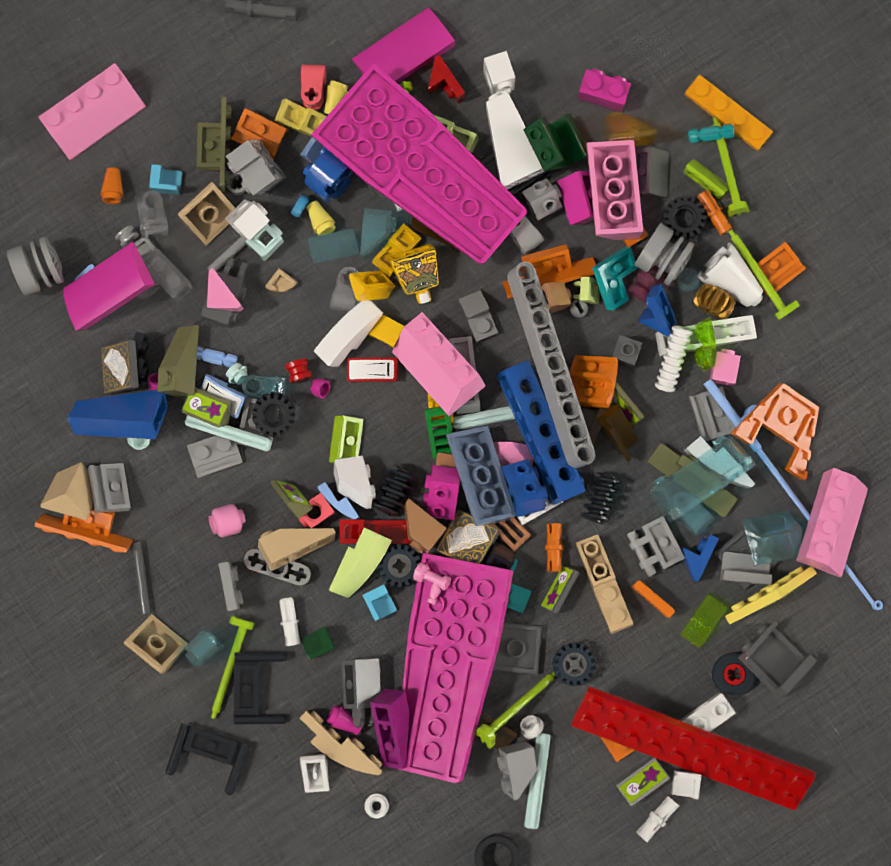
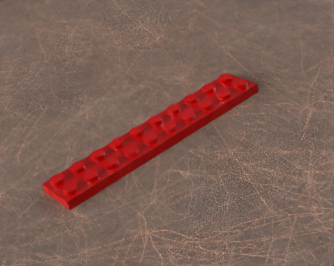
[571,686,815,811]

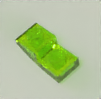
[695,318,716,372]

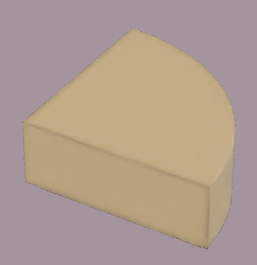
[265,269,298,293]

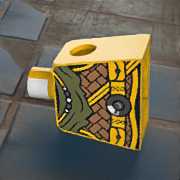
[388,244,439,304]

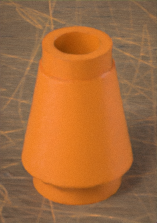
[100,167,124,204]

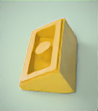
[349,271,395,302]

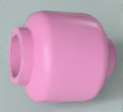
[208,504,246,538]

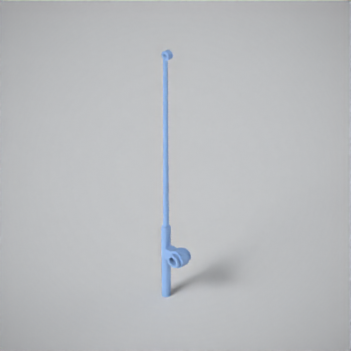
[704,379,883,610]

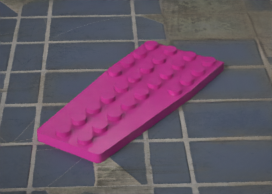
[311,63,527,264]
[396,553,513,783]

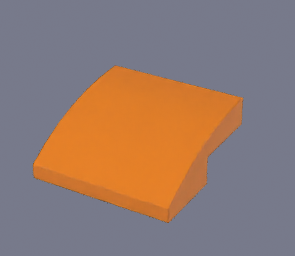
[569,355,618,408]

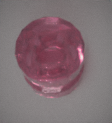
[627,270,660,303]

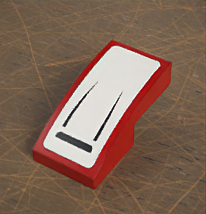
[347,358,398,383]

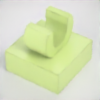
[573,277,600,304]

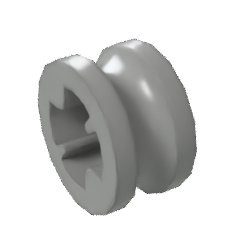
[227,173,246,195]
[115,225,139,247]

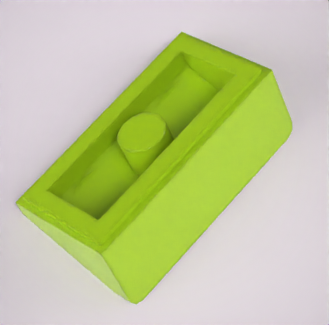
[683,159,729,200]
[329,415,363,463]

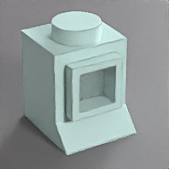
[245,224,284,262]

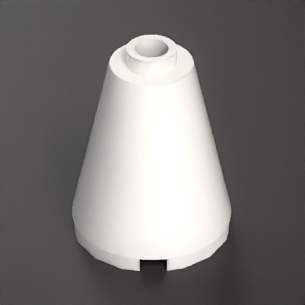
[698,243,763,307]

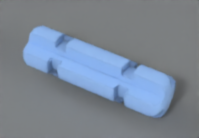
[197,346,237,367]

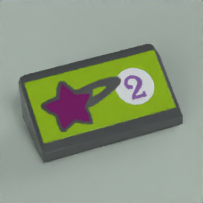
[540,565,579,614]

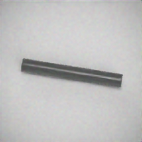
[132,542,151,614]

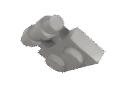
[627,516,685,577]

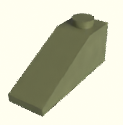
[157,325,199,397]

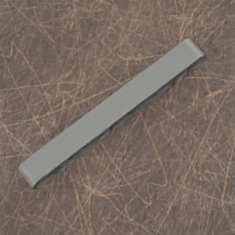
[507,262,595,469]

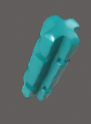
[688,124,735,143]

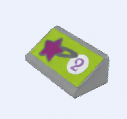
[616,758,670,806]

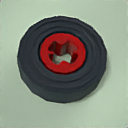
[712,653,755,696]

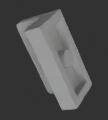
[720,552,772,585]

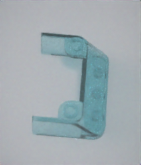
[648,434,756,523]

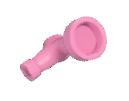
[413,562,451,604]

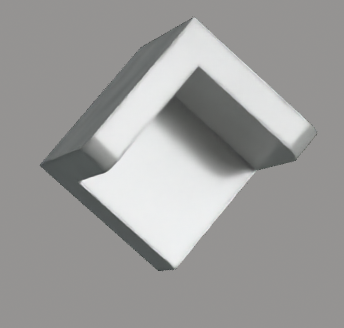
[671,770,701,799]

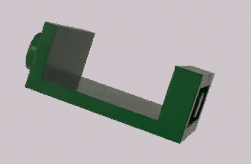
[523,113,588,171]

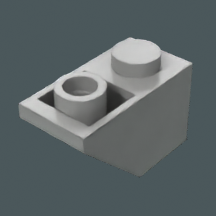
[497,741,537,800]

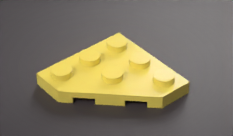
[725,566,817,624]

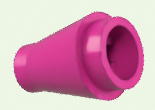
[326,705,362,735]

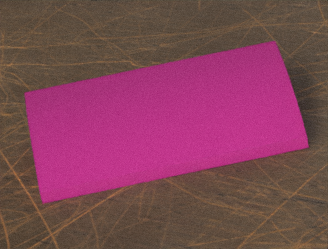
[352,7,455,84]
[63,242,155,331]

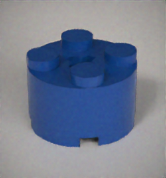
[303,147,356,203]

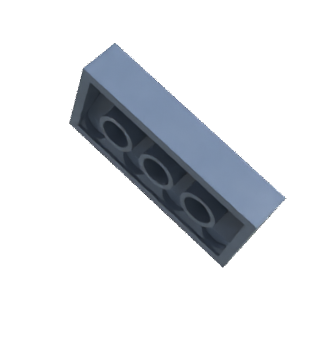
[446,425,517,527]

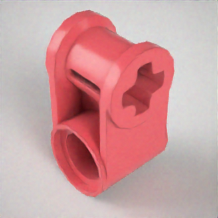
[301,64,326,111]

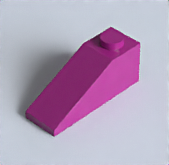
[370,689,410,769]

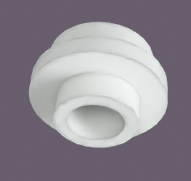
[520,715,544,739]
[365,794,389,818]

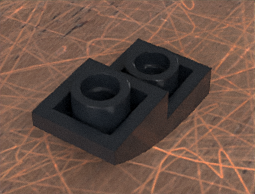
[133,331,150,385]

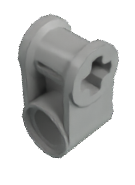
[510,216,544,255]

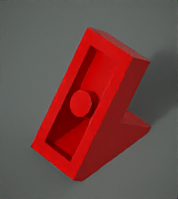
[428,55,465,103]

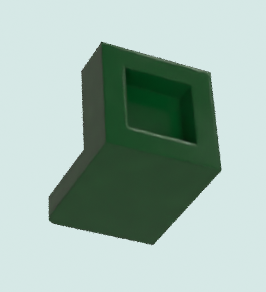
[300,627,336,661]

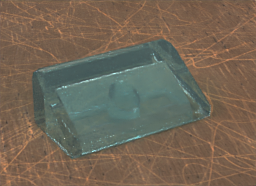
[308,228,359,264]

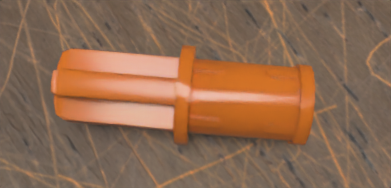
[697,190,733,236]

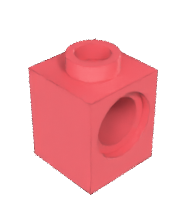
[298,493,336,529]

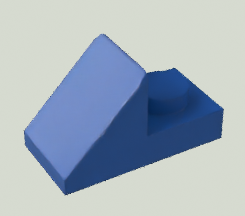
[638,284,678,337]
[680,534,719,582]

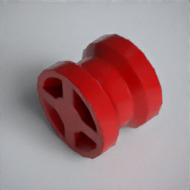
[285,358,312,384]

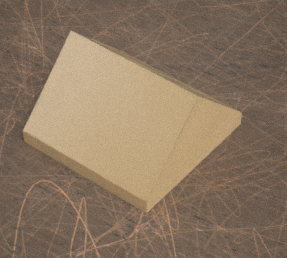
[178,182,235,245]
[41,462,94,520]
[124,614,188,674]

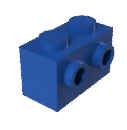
[502,459,548,517]

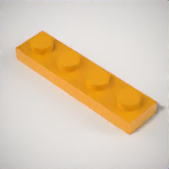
[684,74,773,151]

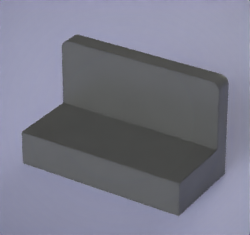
[635,147,669,198]

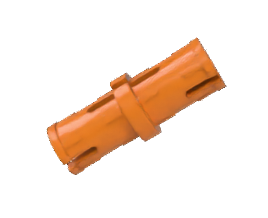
[545,523,564,572]

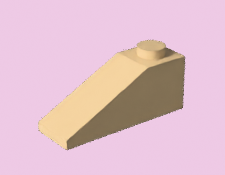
[258,528,336,571]

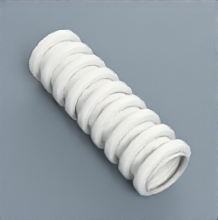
[655,325,693,392]

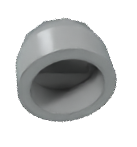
[569,299,588,319]

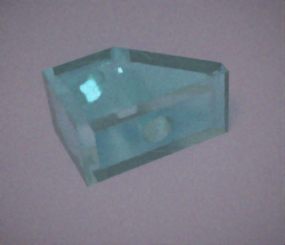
[360,208,397,259]
[185,629,224,667]

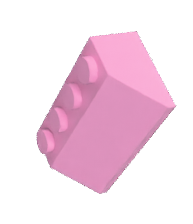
[38,63,146,161]
[587,140,643,240]
[392,312,485,416]
[796,468,868,577]

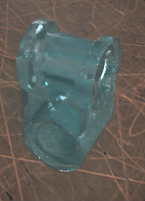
[242,375,289,399]
[669,493,715,537]

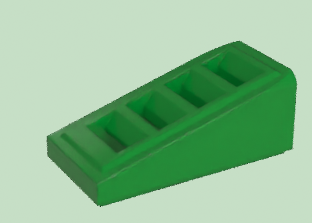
[425,406,453,459]

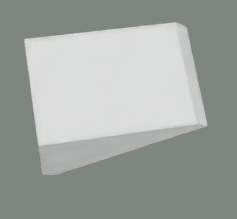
[300,753,329,793]

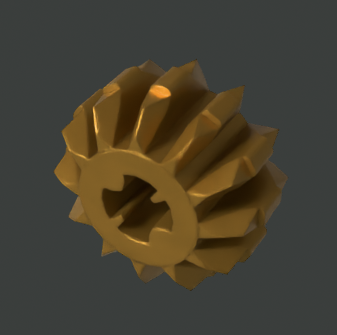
[693,284,735,320]

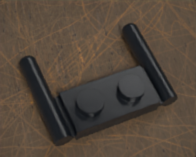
[234,652,287,725]
[165,723,249,795]

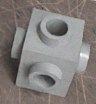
[522,179,562,220]

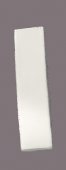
[655,315,757,356]

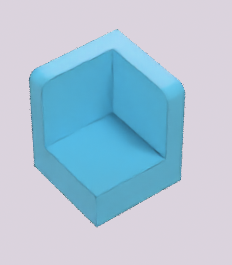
[149,164,183,195]
[362,585,397,621]

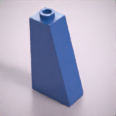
[68,390,168,439]

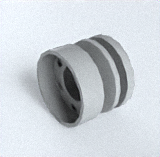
[634,223,695,286]
[7,236,64,296]

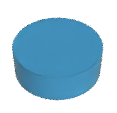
[290,194,310,218]

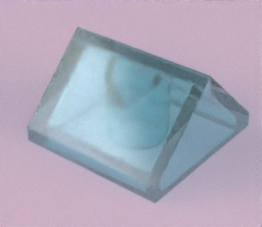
[743,511,802,566]

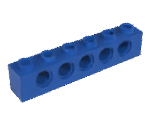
[496,360,586,505]

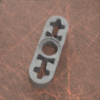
[244,549,311,586]

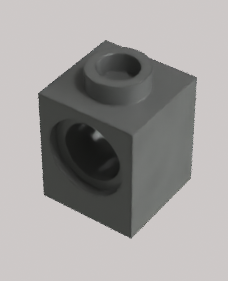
[612,335,642,368]

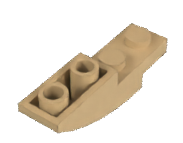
[576,535,633,634]
[300,710,383,775]

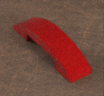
[340,520,411,544]

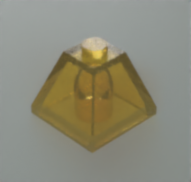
[603,112,657,147]

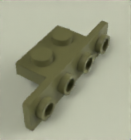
[197,97,231,192]
[648,443,737,517]

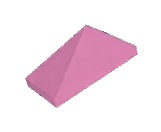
[207,268,243,312]
[493,442,533,467]

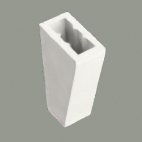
[486,91,545,190]

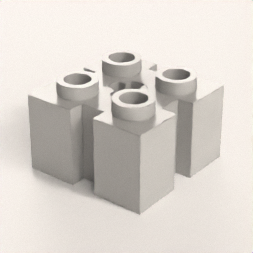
[226,139,287,196]

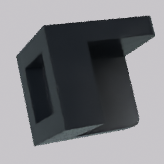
[483,541,516,570]

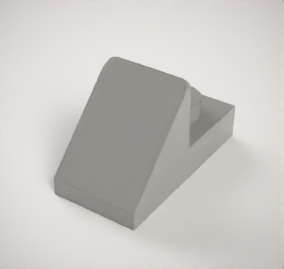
[459,291,498,343]

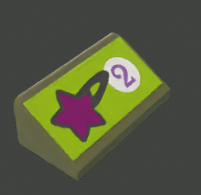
[611,382,644,427]
[182,387,232,428]
[270,479,312,519]

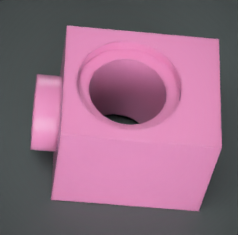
[710,349,741,386]

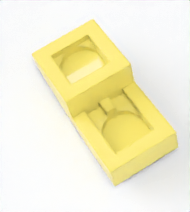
[274,99,326,137]

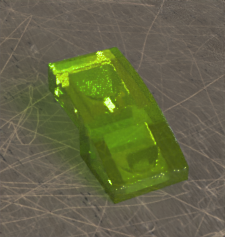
[680,593,728,649]

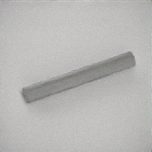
[207,236,247,272]

